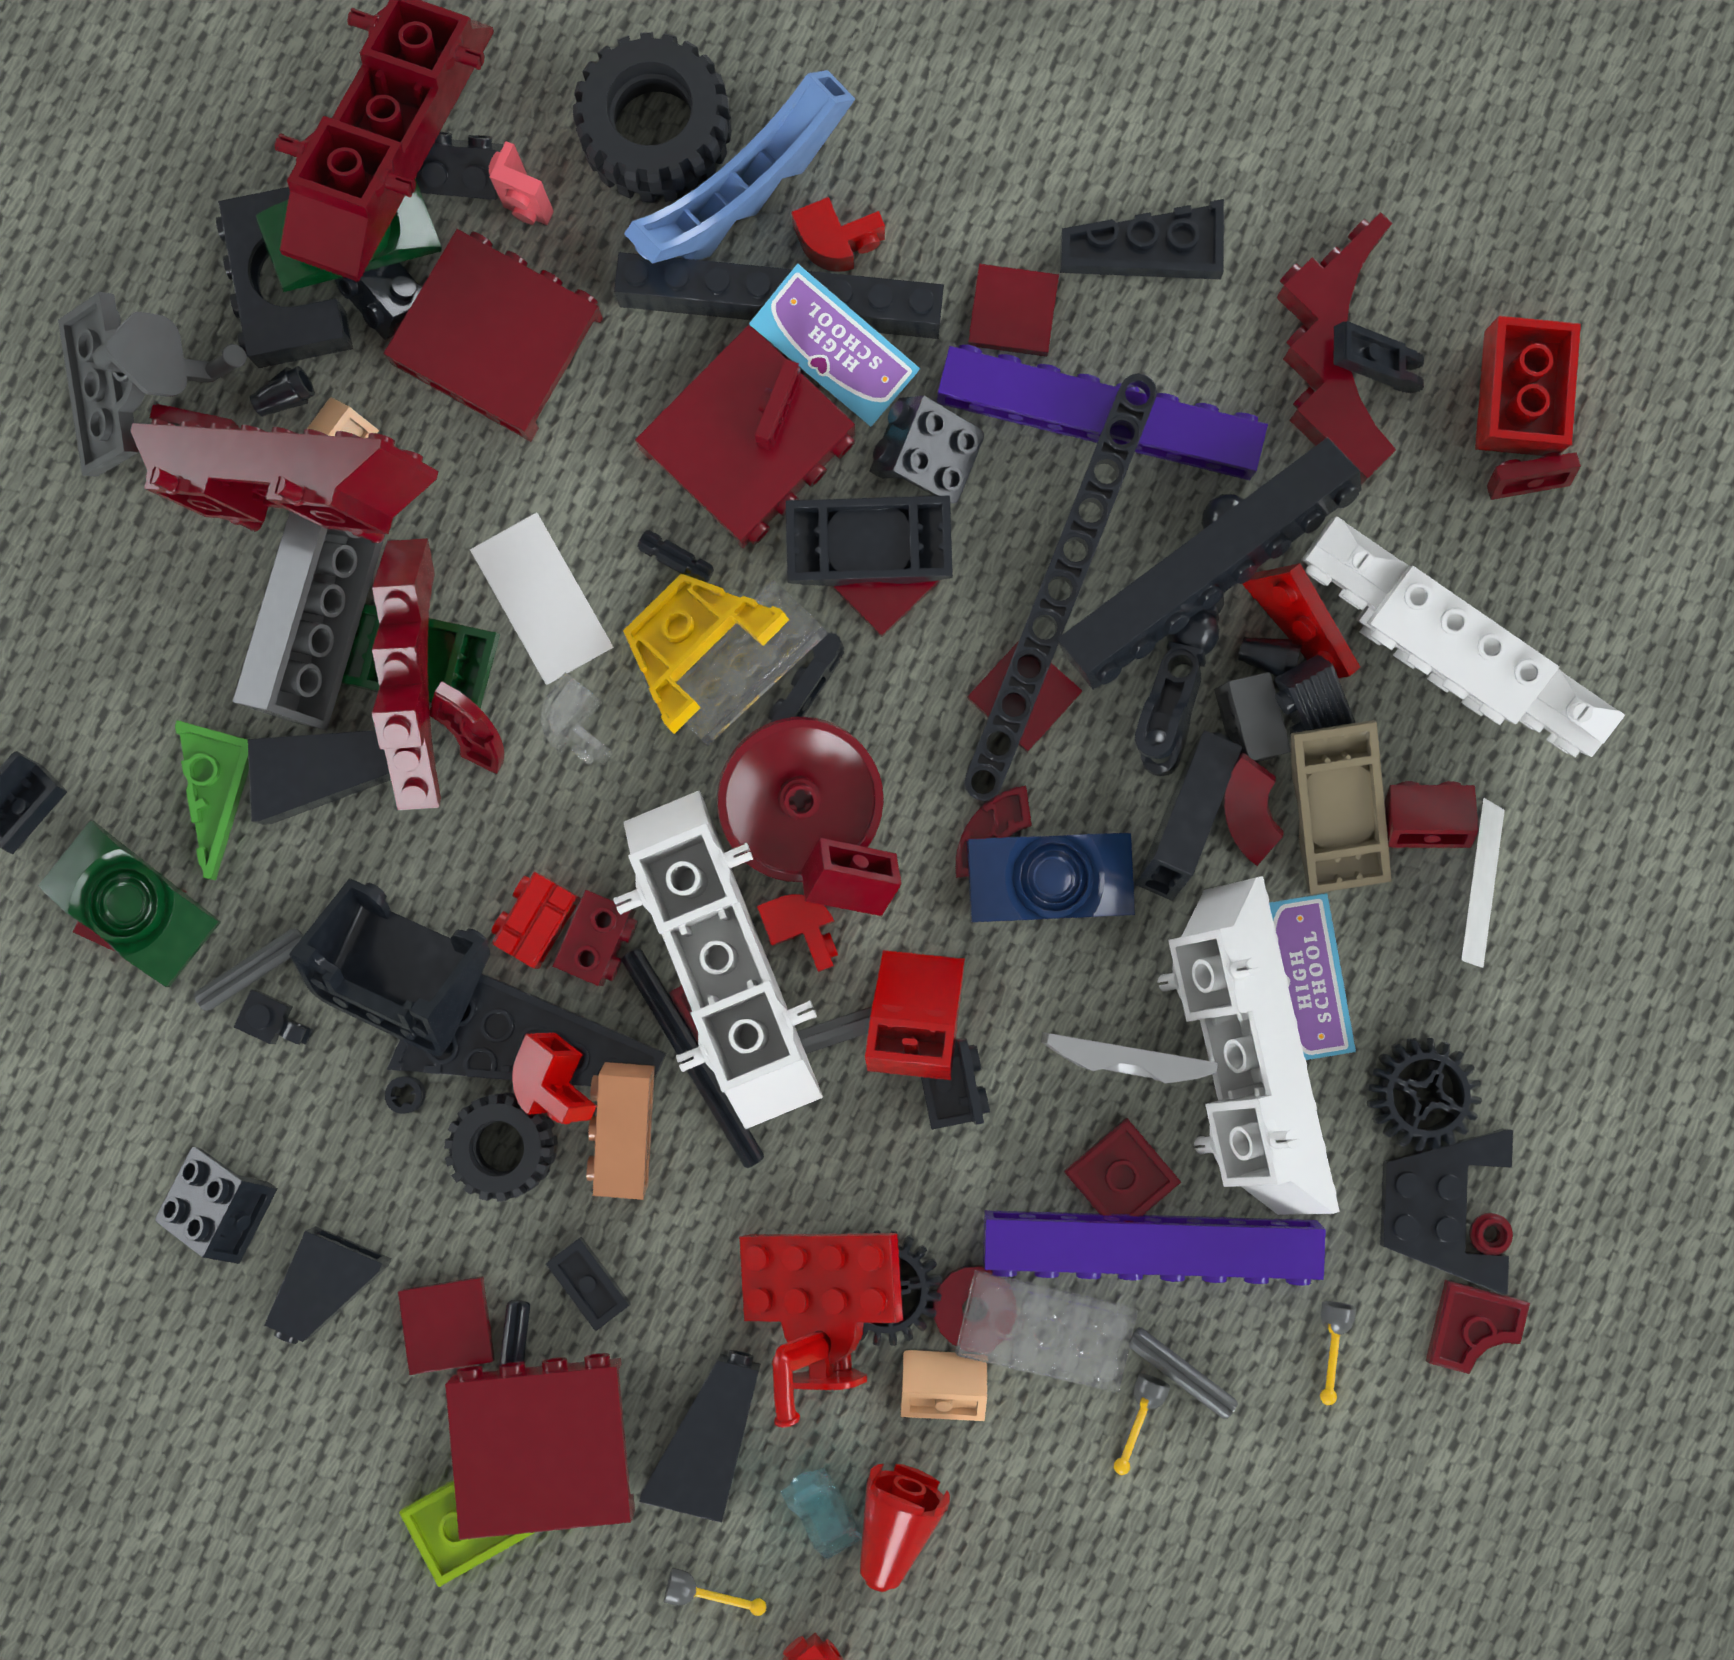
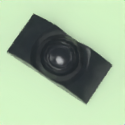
[786,495,953,586]

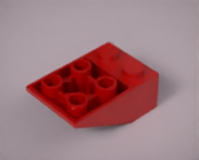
[865,950,965,1080]

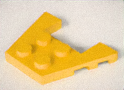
[623,574,789,734]

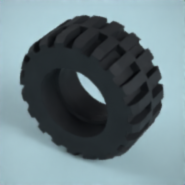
[573,32,732,203]

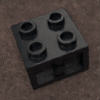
[155,1147,278,1264]

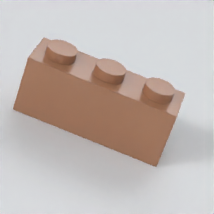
[586,1062,655,1200]

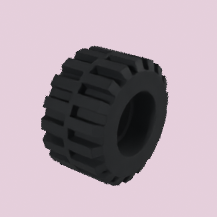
[444,1092,558,1202]

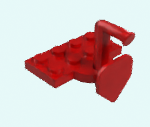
[739,1233,903,1428]

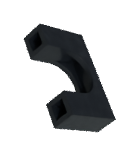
[216,187,353,368]

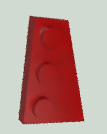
[1242,563,1360,678]

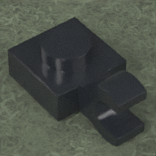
[234,989,314,1045]

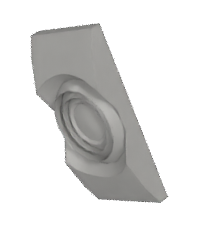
[1041,1032,1218,1084]

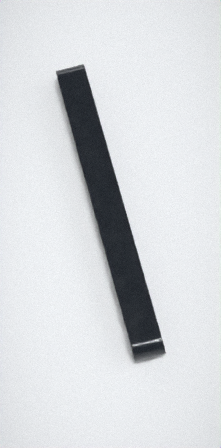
[964,373,1157,801]

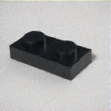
[546,1236,631,1331]

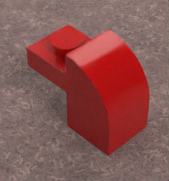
[791,197,885,272]
[757,894,838,972]
[512,1033,597,1124]

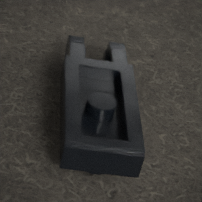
[1333,321,1424,394]
[768,631,845,722]

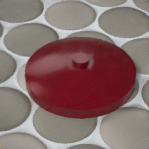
[717,717,884,882]

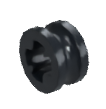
[385,1076,426,1114]

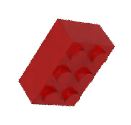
[1475,316,1581,456]

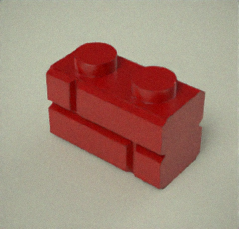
[491,872,581,969]

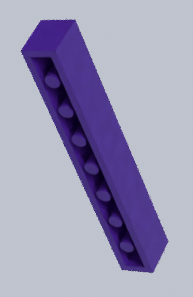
[937,344,1268,481]
[983,1210,1326,1286]

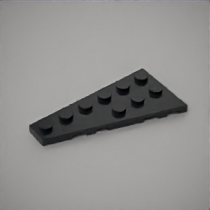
[387,973,667,1087]

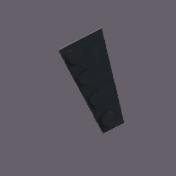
[1060,199,1224,280]

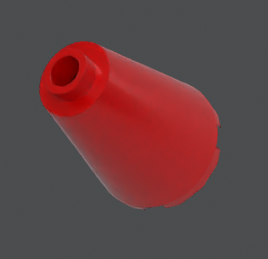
[860,1464,950,1592]

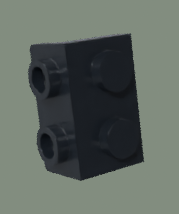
[416,131,503,200]
[335,262,422,340]
[0,751,67,855]

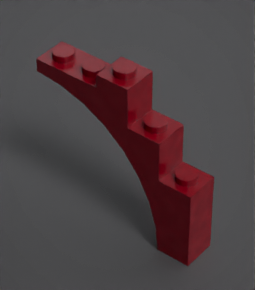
[1277,212,1396,485]
[372,538,441,810]

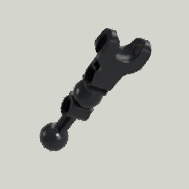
[1135,494,1244,776]

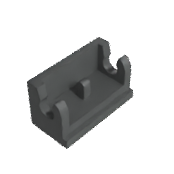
[1214,672,1291,762]

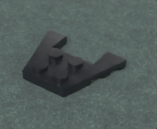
[1380,1129,1513,1294]

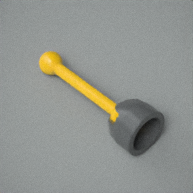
[1320,1301,1356,1405]
[1114,1373,1170,1475]
[664,1568,766,1616]

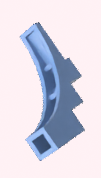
[624,70,855,264]

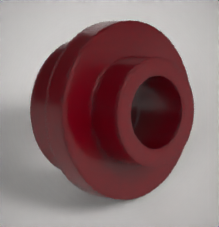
[1469,1213,1513,1255]

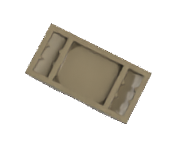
[1291,720,1392,894]

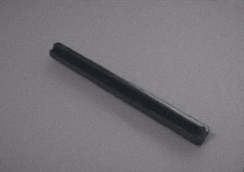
[622,948,764,1168]

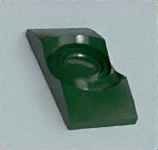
[256,179,442,292]
[341,604,500,709]
[38,820,221,987]

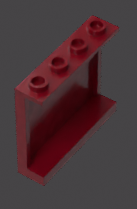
[383,229,603,442]
[635,325,855,549]
[445,1353,635,1540]

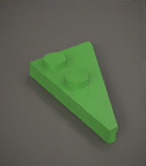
[175,720,249,880]

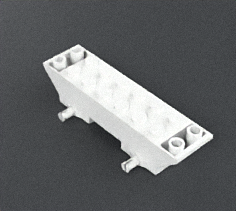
[614,791,823,1129]
[1158,876,1340,1215]

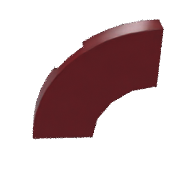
[430,681,504,774]
[1224,753,1284,866]
[955,785,1032,878]

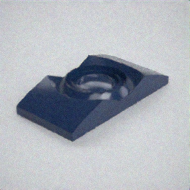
[967,833,1135,922]

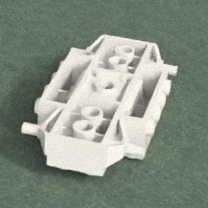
[1301,516,1625,757]

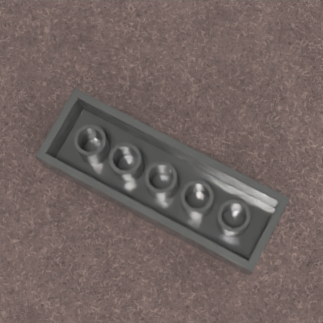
[233,511,384,731]

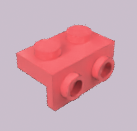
[488,141,554,225]

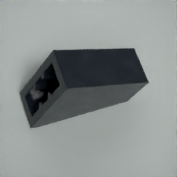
[264,1226,392,1344]

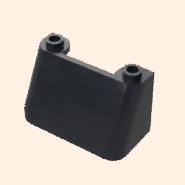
[289,878,490,1056]

